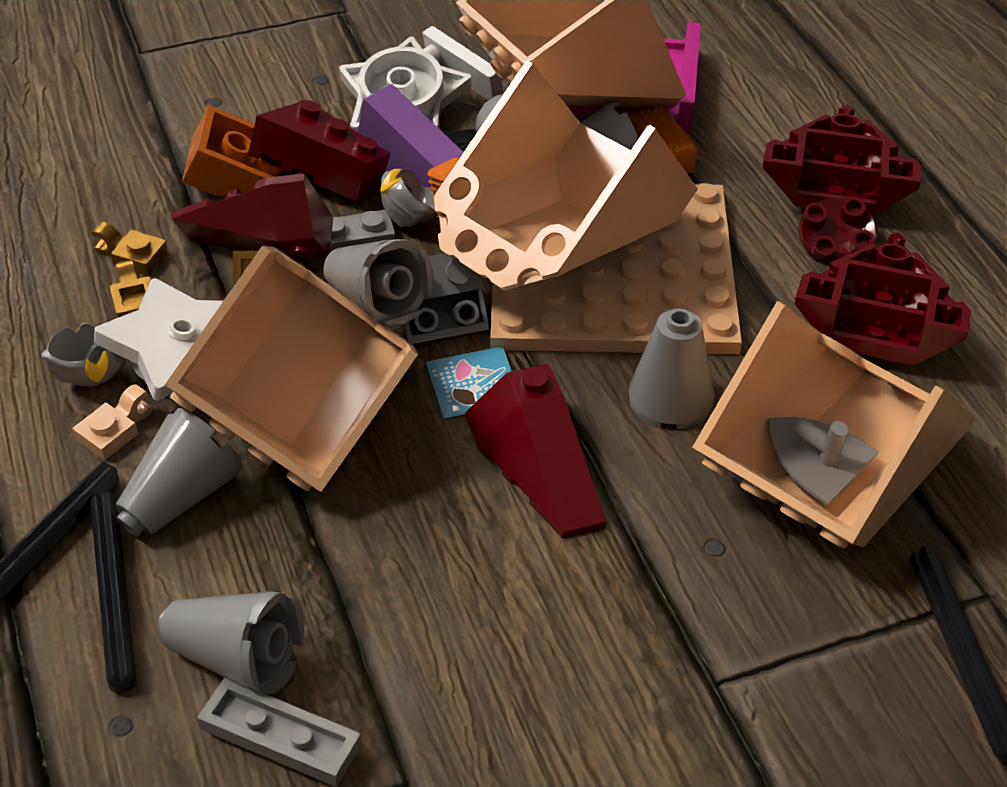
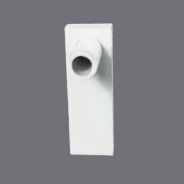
[422,26,504,100]

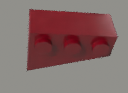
[248,100,391,201]

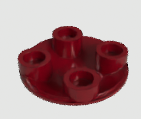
[799,197,878,265]

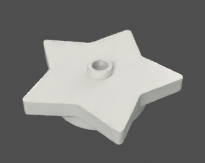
[339,37,471,132]
[94,279,223,401]

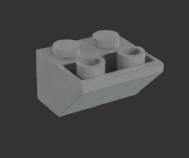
[401,254,489,344]

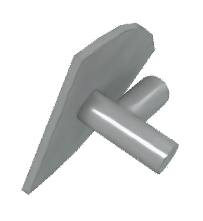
[768,417,879,506]

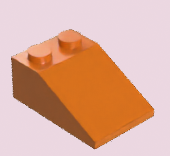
[182,105,308,197]

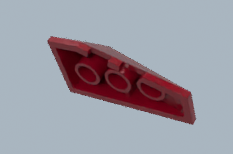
[171,174,334,263]
[465,363,606,538]

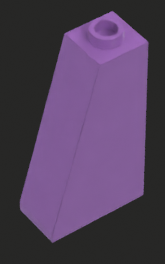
[358,84,464,187]

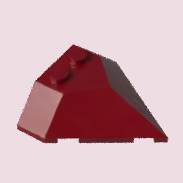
[762,104,921,217]
[794,232,971,366]

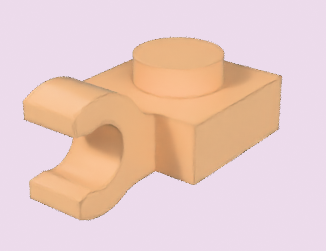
[72,384,153,461]

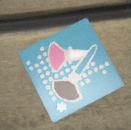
[426,347,512,419]

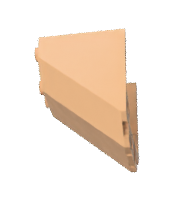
[456,0,687,109]
[434,60,698,291]
[165,245,418,492]
[692,301,976,549]

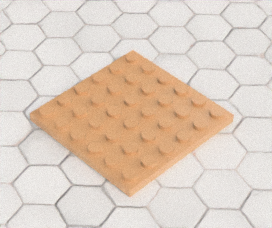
[490,183,742,355]

